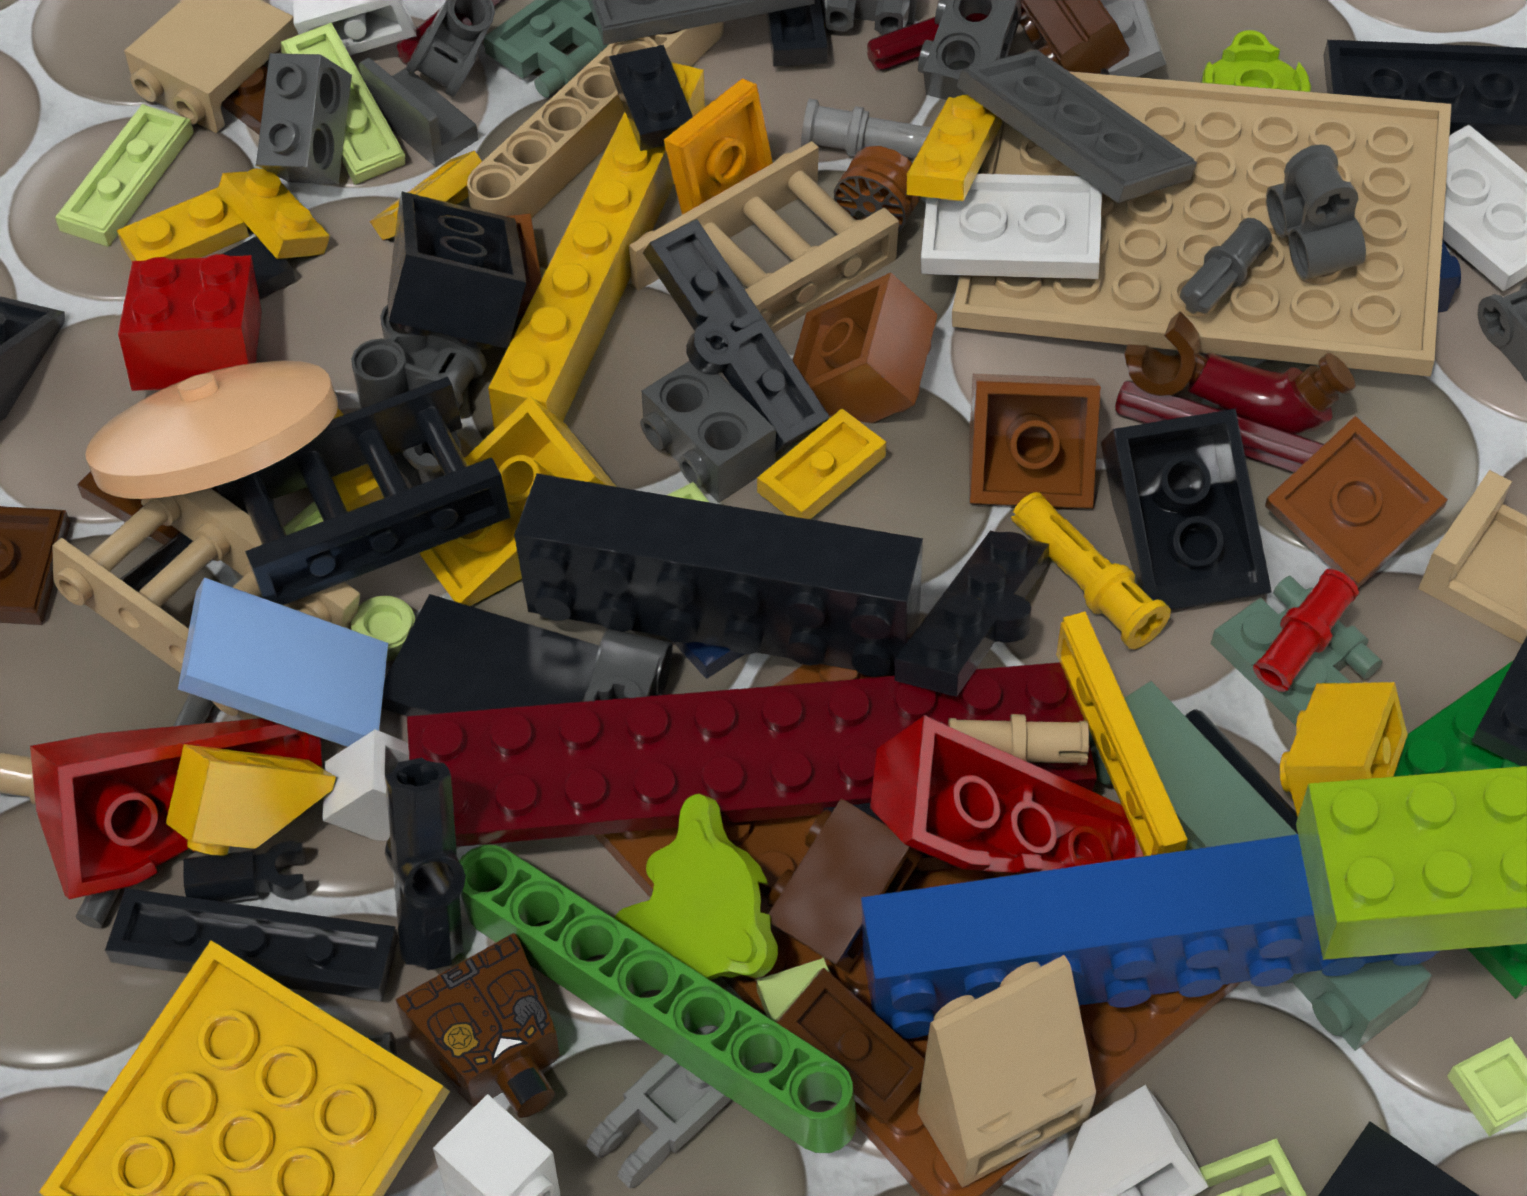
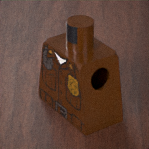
[395,933,560,1118]

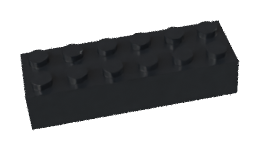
[514,474,923,677]

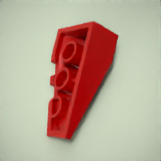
[870,715,1144,873]
[30,718,322,899]

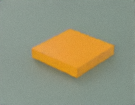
[664,78,773,215]

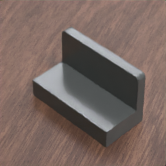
[359,57,478,167]

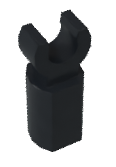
[183,841,307,902]

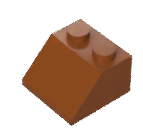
[792,272,938,423]
[969,373,1101,508]

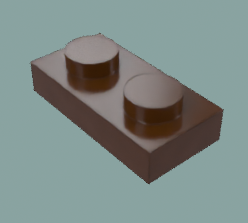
[774,968,925,1124]

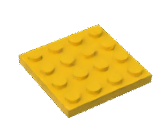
[39,940,450,1196]

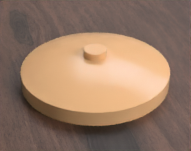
[85,361,338,499]

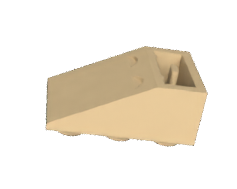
[918,955,1096,1188]

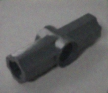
[385,757,466,971]

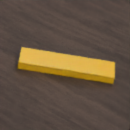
[1056,611,1188,856]

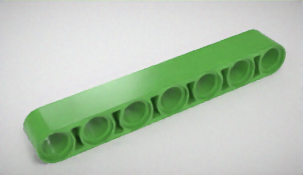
[459,845,857,1153]

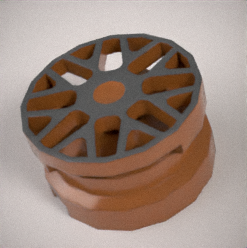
[834,146,922,233]

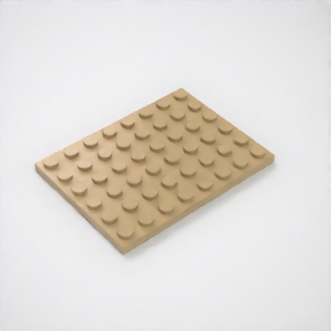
[952,71,1451,377]

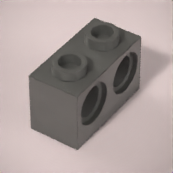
[918,0,1022,100]
[256,53,352,184]
[640,361,776,503]

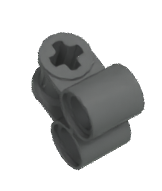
[1266,144,1366,280]
[351,304,487,411]

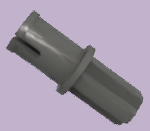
[1180,218,1273,314]

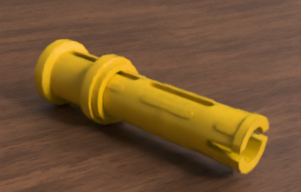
[1011,492,1171,649]

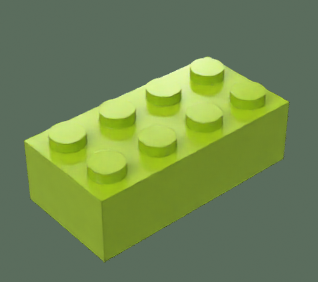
[1296,766,1527,960]

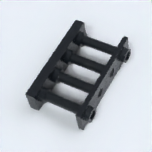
[215,377,511,605]

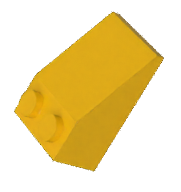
[419,396,617,606]

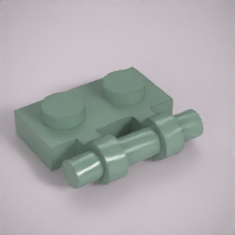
[484,0,609,98]
[1210,576,1383,726]

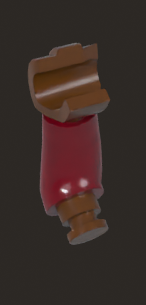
[1124,311,1356,434]

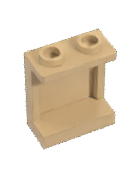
[124,0,298,133]
[1418,470,1527,644]

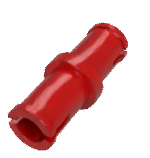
[1253,569,1359,692]

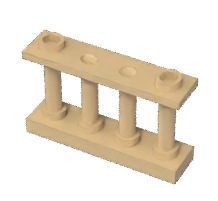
[629,141,899,333]
[52,488,360,720]

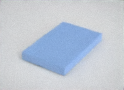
[178,577,388,747]

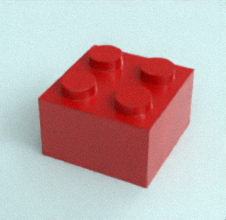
[118,254,262,391]

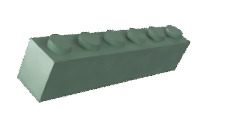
[1088,681,1432,1051]

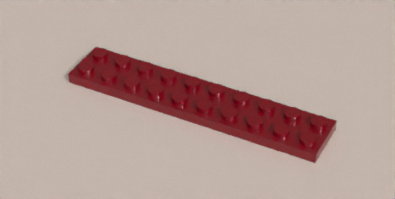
[407,662,1097,847]

